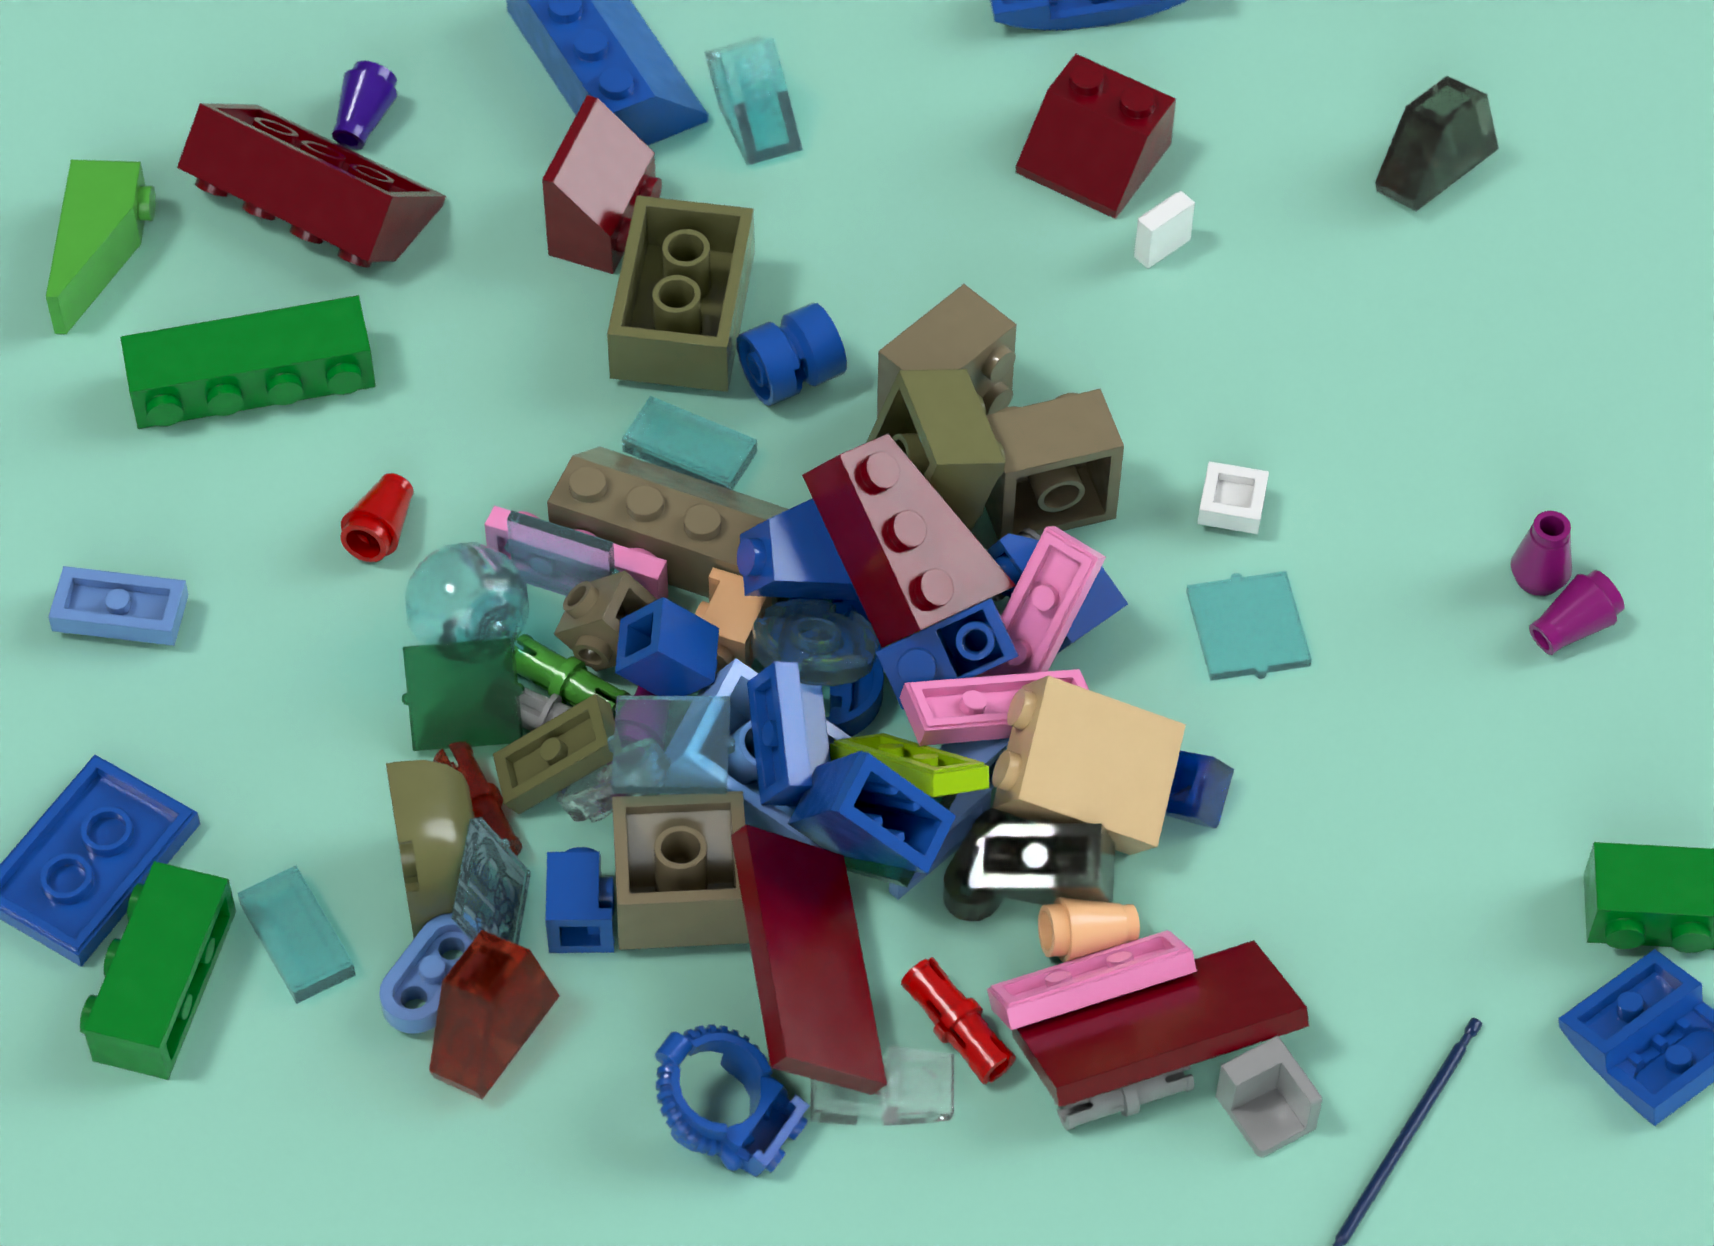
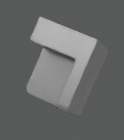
[1216,1036,1322,1157]

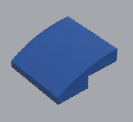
[1558,949,1714,1126]

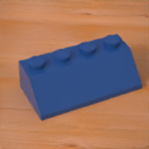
[506,0,708,146]

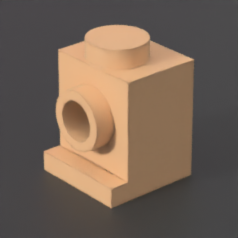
[695,567,772,674]

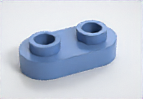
[379,913,485,1034]

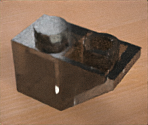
[1375,76,1499,211]

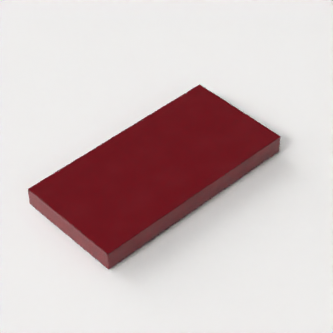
[731,824,887,1095]
[1012,940,1309,1107]

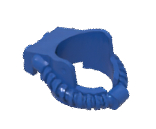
[655,1024,810,1177]

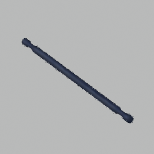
[1333,1018,1482,1246]

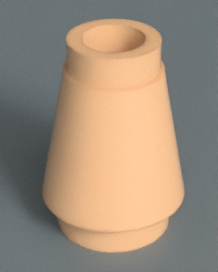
[1038,897,1140,962]

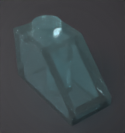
[704,37,803,165]

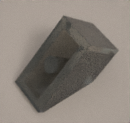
[969,823,1115,905]

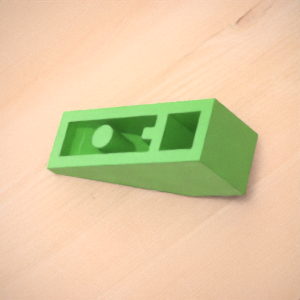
[46,160,156,334]

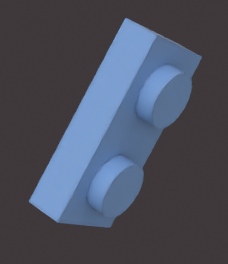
[48,566,189,646]

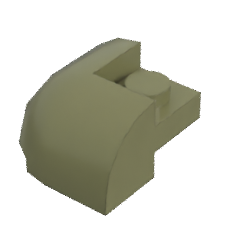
[386,760,482,938]

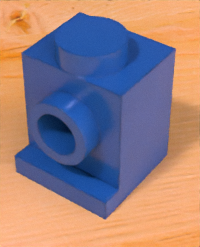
[545,847,614,953]

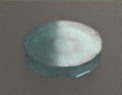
[751,599,879,686]

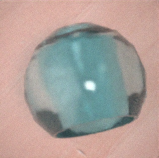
[405,542,529,666]

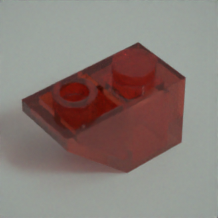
[429,930,560,1099]

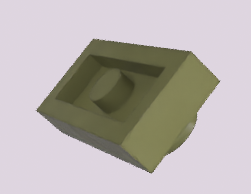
[493,693,623,814]

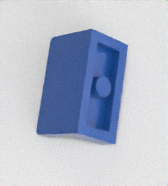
[747,661,831,806]

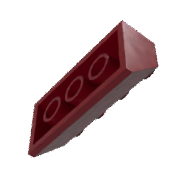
[177,103,446,268]

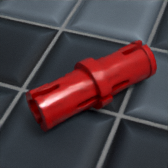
[901,957,1016,1085]

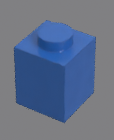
[615,597,719,704]

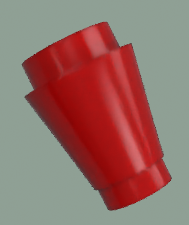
[340,473,414,562]

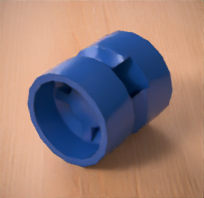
[736,303,847,406]

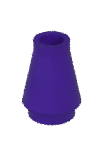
[332,61,398,150]

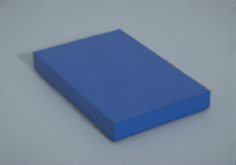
[0,754,200,967]

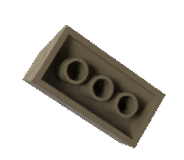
[547,446,789,621]

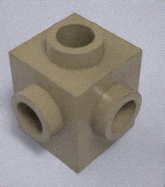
[554,571,658,672]

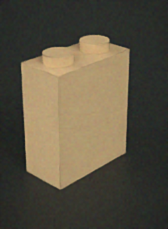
[992,675,1186,855]

